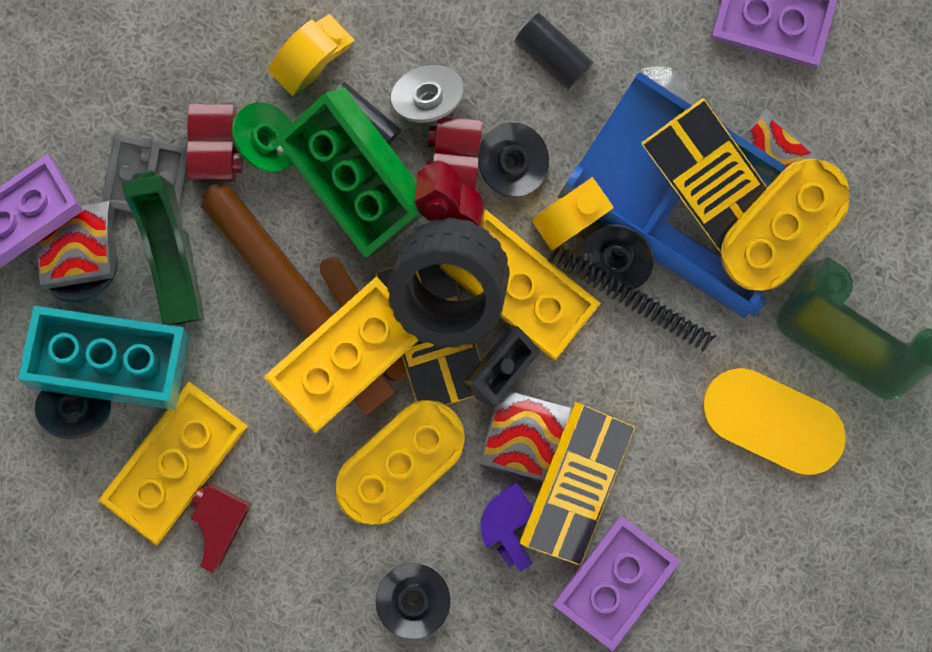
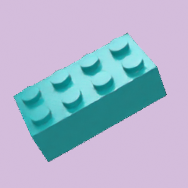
[18,306,190,410]

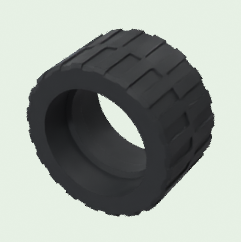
[388,218,510,348]

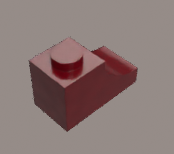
[190,483,252,573]

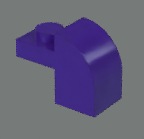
[480,482,533,572]

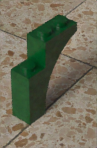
[122,171,205,326]

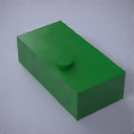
[275,87,423,258]

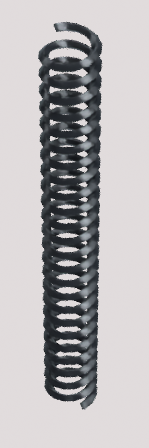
[548,245,716,352]

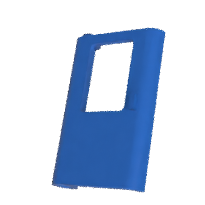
[558,71,787,318]

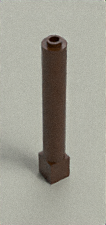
[200,183,397,416]

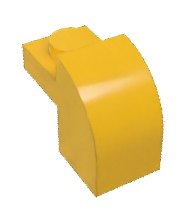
[267,14,355,96]
[531,177,614,251]

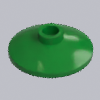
[232,102,293,173]

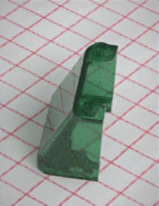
[776,257,932,399]

